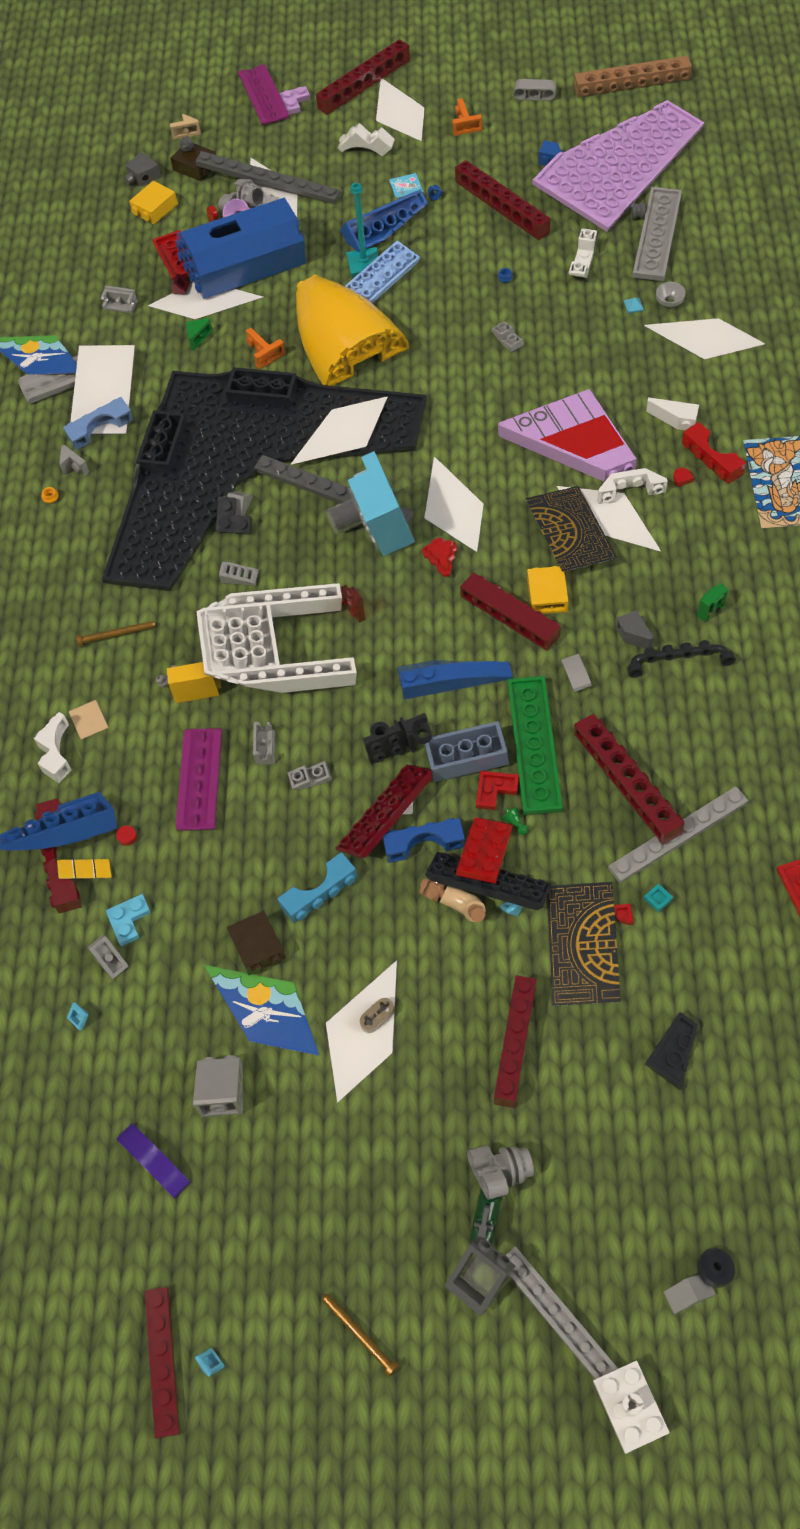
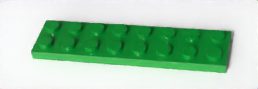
[507,676,563,815]

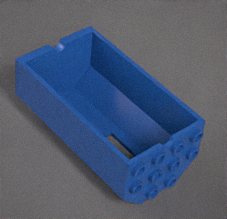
[175,197,306,299]

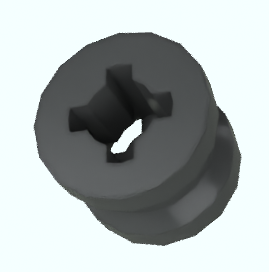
[631,202,646,219]

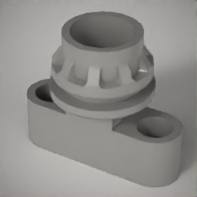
[218,179,265,211]
[467,1145,534,1200]

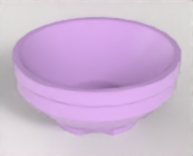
[223,199,249,218]

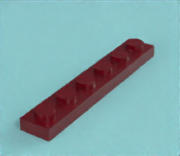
[144,1287,180,1439]

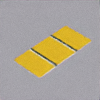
[57,859,111,879]

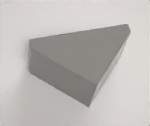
[227,491,253,516]
[663,1275,716,1315]

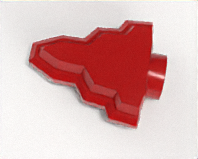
[422,538,457,577]

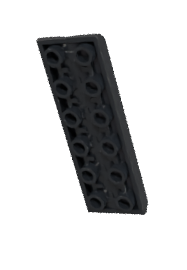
[425,852,552,910]

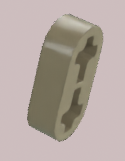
[360,998,394,1033]

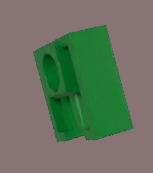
[697,583,728,622]

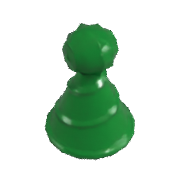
[502,807,528,835]

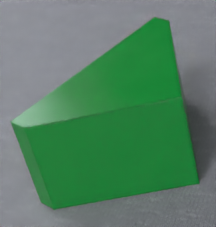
[186,318,213,351]

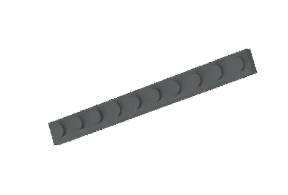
[196,151,340,204]
[254,455,414,525]

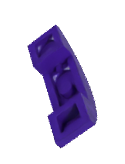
[116,1123,191,1199]

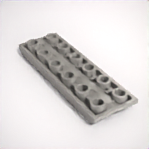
[18,356,78,404]

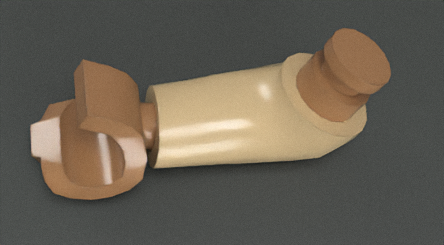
[419,878,486,922]

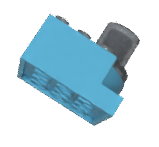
[325,451,415,557]

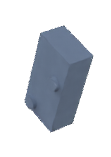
[425,721,509,782]

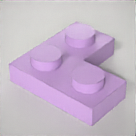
[279,86,310,115]

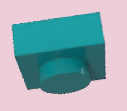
[643,884,673,913]

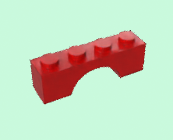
[682,422,746,484]

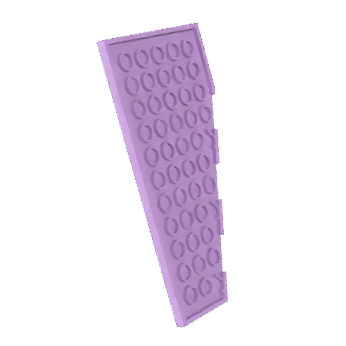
[532,100,704,232]

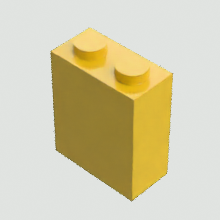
[129,181,178,224]
[527,566,568,614]
[167,662,221,703]

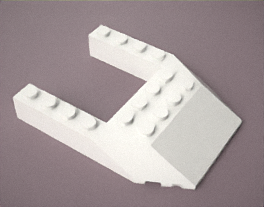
[197,583,357,693]

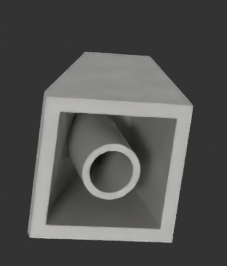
[193,1055,243,1117]

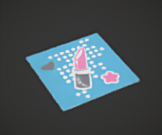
[389,173,423,198]

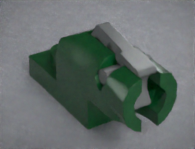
[470,1188,502,1245]

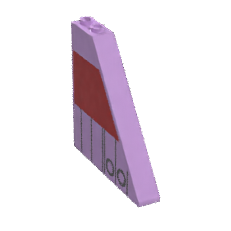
[498,389,636,482]

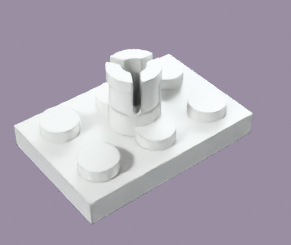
[593,1361,670,1454]

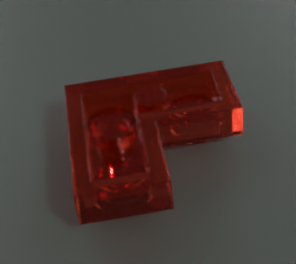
[340,585,365,623]

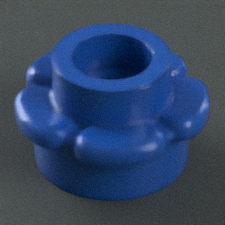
[428,185,442,200]
[498,268,513,283]

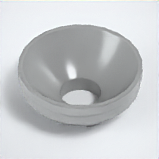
[656,282,686,308]

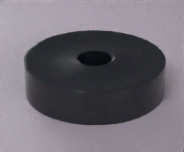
[697,1248,735,1288]

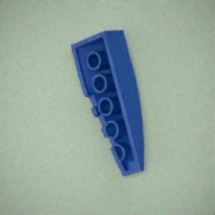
[340,189,428,252]
[397,660,513,700]
[0,792,117,850]

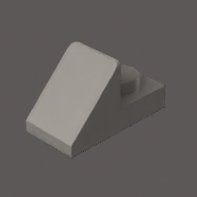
[59,445,89,476]
[87,934,129,979]

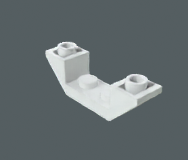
[569,229,597,278]
[597,468,668,503]

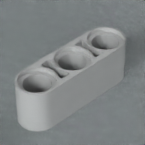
[514,79,556,101]

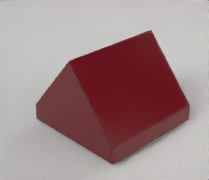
[172,274,189,294]

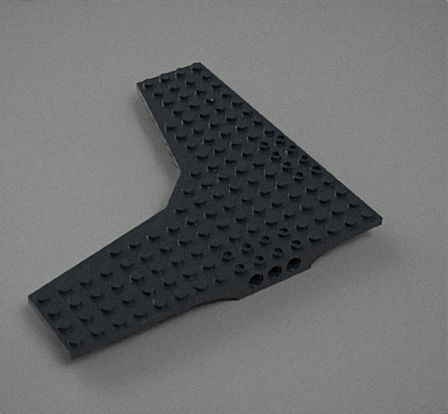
[102,367,427,591]

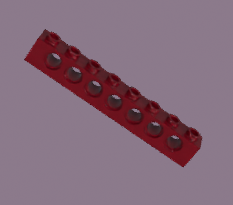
[316,39,410,115]
[455,160,550,240]
[574,713,684,845]

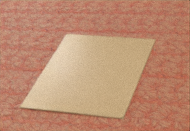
[68,700,108,739]

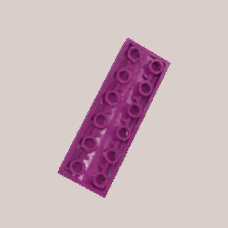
[238,64,289,125]
[176,728,223,831]

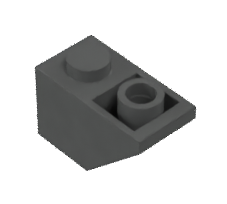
[616,610,654,649]

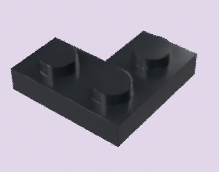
[216,497,252,534]

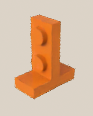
[452,98,482,136]
[246,328,285,370]

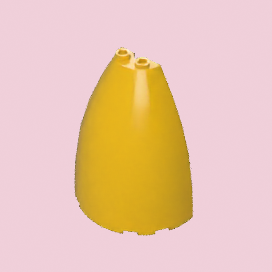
[296,274,409,386]

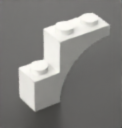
[338,123,395,156]
[34,712,72,783]

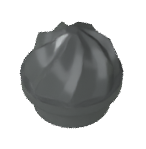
[179,135,194,152]

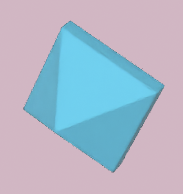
[624,298,644,314]
[500,902,523,916]
[67,1002,88,1031]
[195,1348,225,1377]

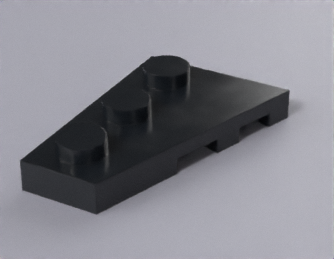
[644,1012,698,1090]

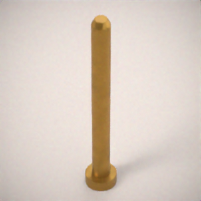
[76,621,156,647]
[322,1294,400,1378]

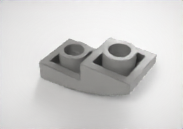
[491,321,524,352]
[561,654,592,692]
[288,761,332,790]

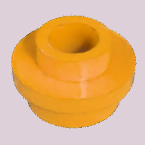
[41,487,59,503]

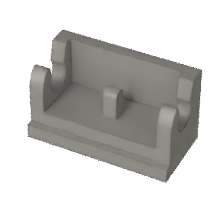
[101,285,138,314]
[253,722,275,765]

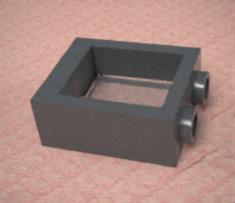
[444,1236,516,1316]

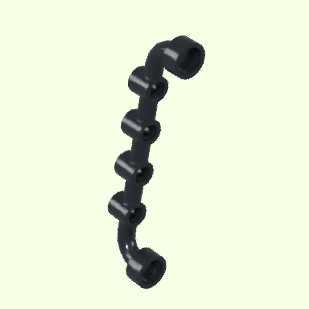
[627,640,736,678]

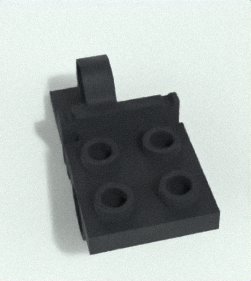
[363,713,432,765]

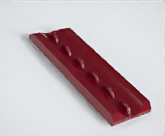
[335,765,433,858]

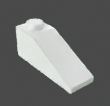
[646,397,699,430]

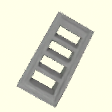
[219,562,259,586]

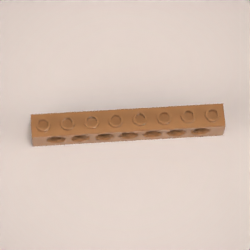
[574,56,692,97]

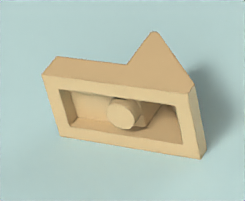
[170,114,201,140]

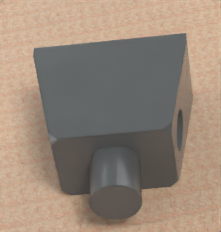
[124,152,162,186]

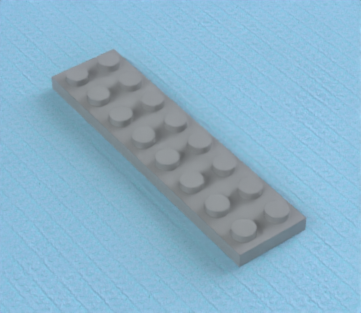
[632,187,682,281]

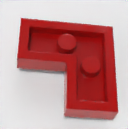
[476,771,519,810]

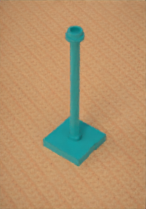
[346,183,379,278]

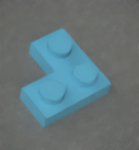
[105,894,151,946]

